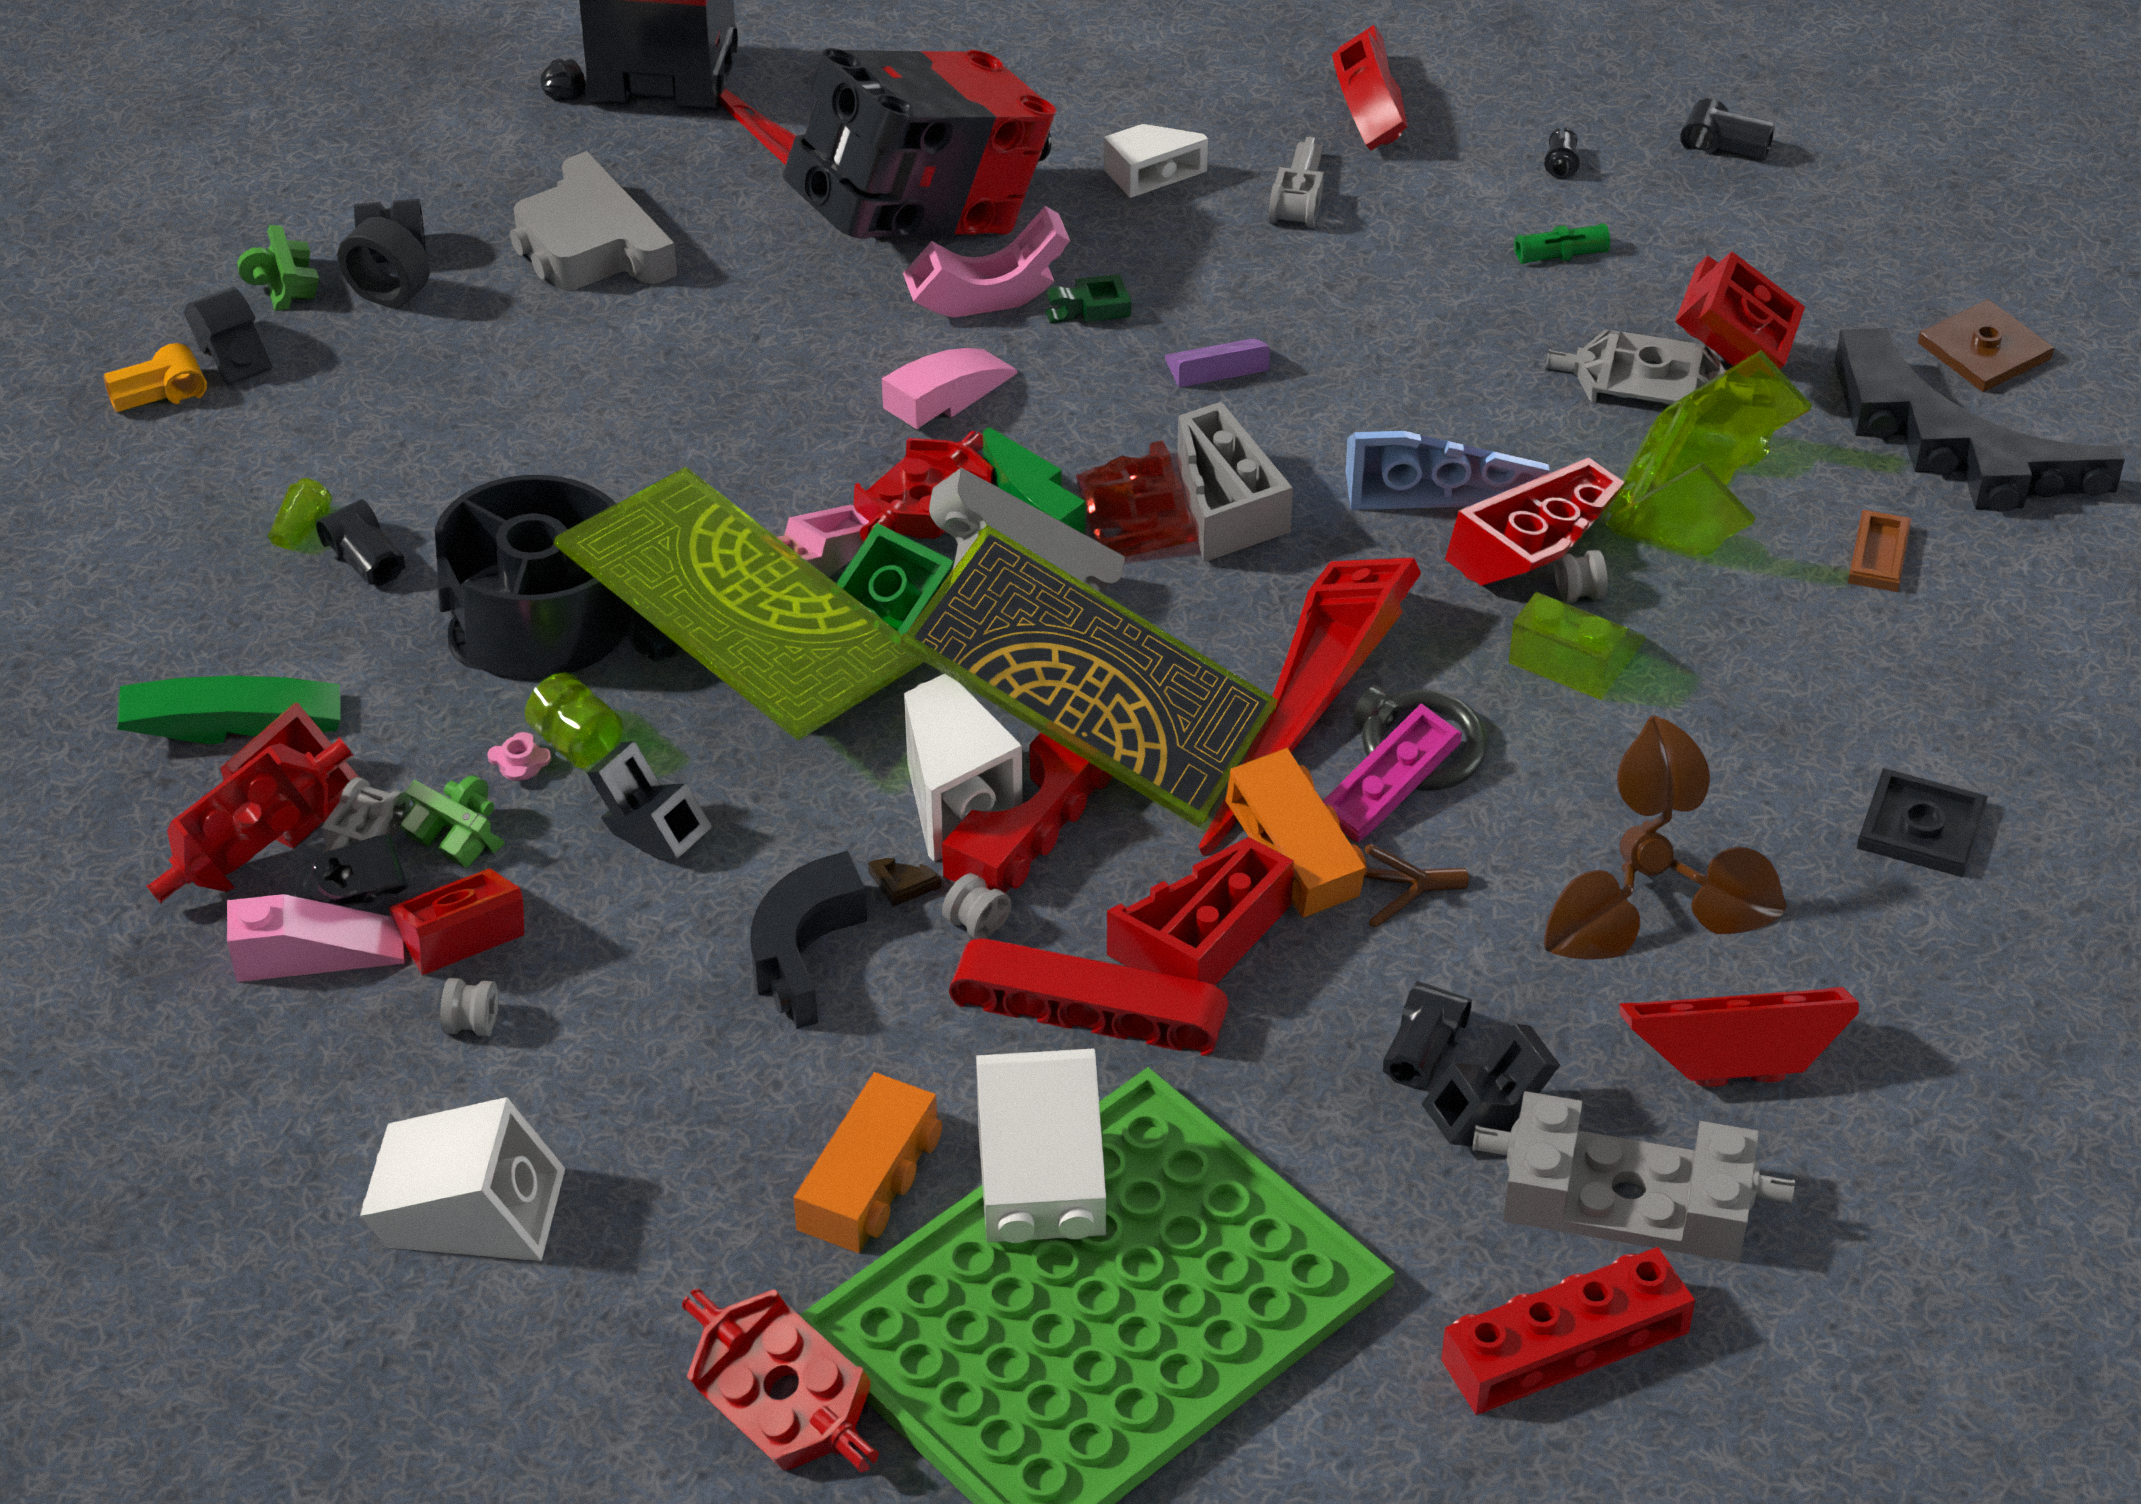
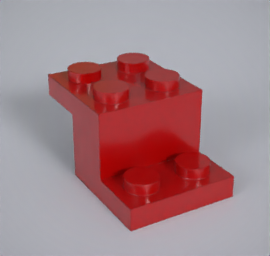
[1675,251,1805,375]

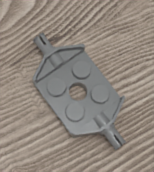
[1545,329,1756,419]

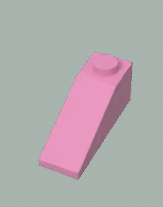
[227,894,404,982]

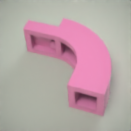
[903,206,1070,318]

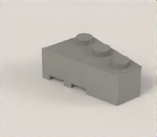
[1177,401,1293,563]

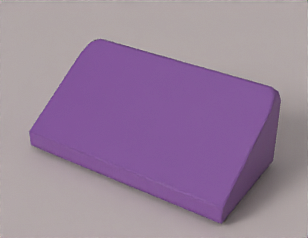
[1165,338,1270,387]

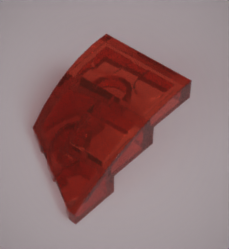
[1076,440,1198,557]

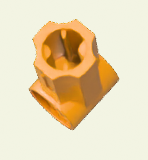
[103,343,207,412]

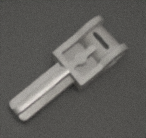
[1269,137,1324,228]
[295,777,410,897]

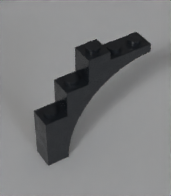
[1834,328,2125,512]

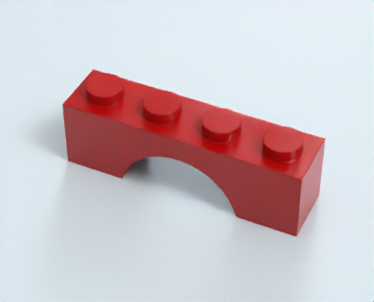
[942,721,1115,893]

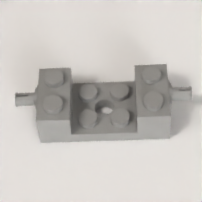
[1472,1091,1795,1263]

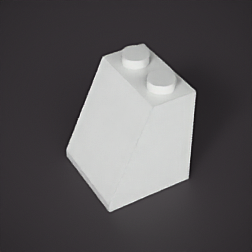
[904,672,1023,862]
[976,1049,1106,1243]
[360,1097,565,1261]

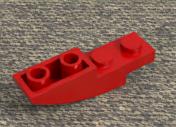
[1332,25,1408,151]

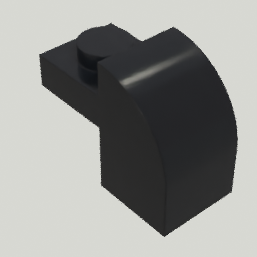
[184,287,273,386]
[587,741,712,859]
[1421,1024,1561,1146]

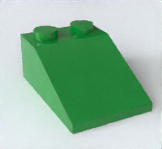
[828,523,955,692]

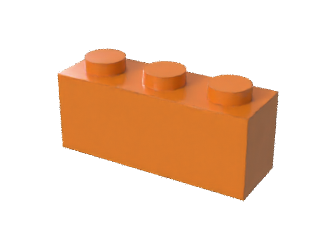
[1226,748,1367,918]
[793,1072,942,1254]

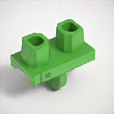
[237,225,319,311]
[400,775,505,868]

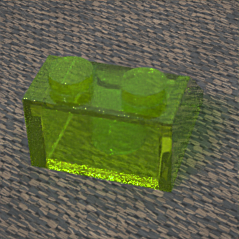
[1508,592,1646,700]

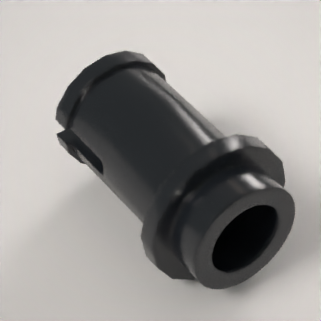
[1544,128,1580,179]

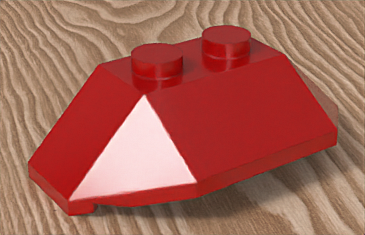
[1619,987,1859,1087]

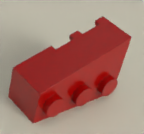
[1107,837,1294,985]

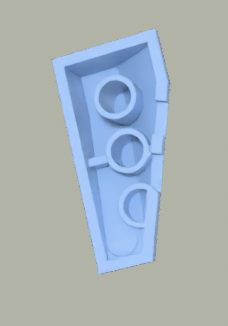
[1345,431,1550,510]

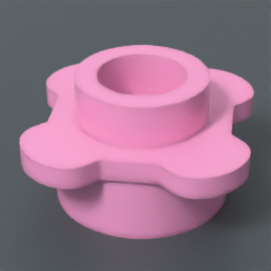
[487,732,551,781]

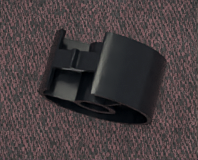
[434,475,633,678]

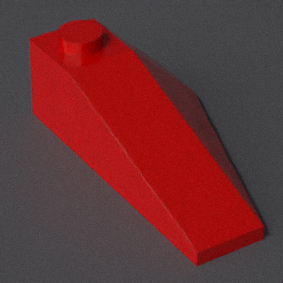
[1445,457,1625,586]

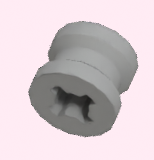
[1555,550,1608,604]
[942,873,1011,939]
[440,978,498,1037]

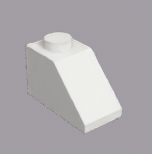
[1104,124,1208,198]

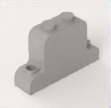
[510,151,677,290]
[929,468,1125,598]

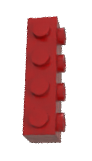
[1441,1247,1695,1415]

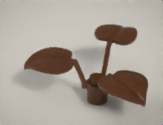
[1544,715,1787,960]

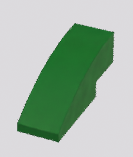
[983,427,1085,535]

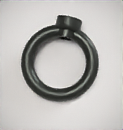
[1353,685,1488,791]

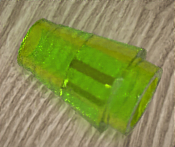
[268,478,333,551]

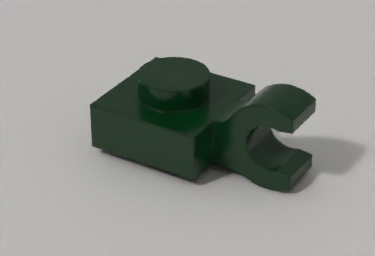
[1046,274,1132,324]

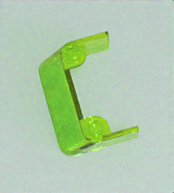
[1602,350,1812,556]

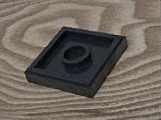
[1856,768,1988,878]

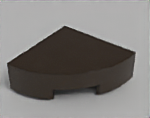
[868,858,941,907]

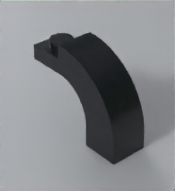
[750,851,867,1029]

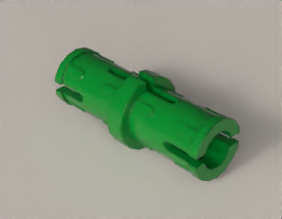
[1514,223,1610,264]

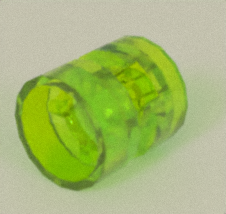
[524,672,623,769]

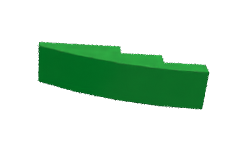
[117,675,341,744]

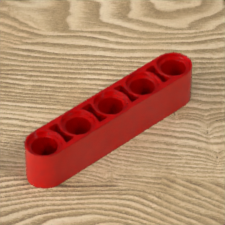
[949,938,1229,1056]

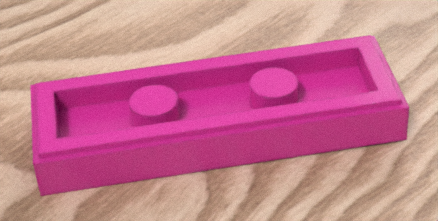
[1323,704,1462,843]

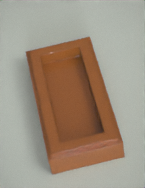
[1848,510,1912,592]

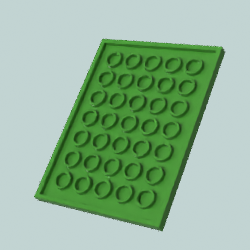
[799,1067,1395,1504]

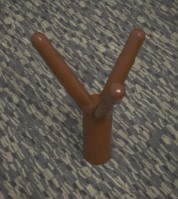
[1364,844,1469,927]

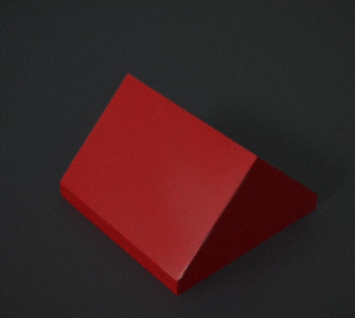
[220,702,360,849]
[388,868,524,975]

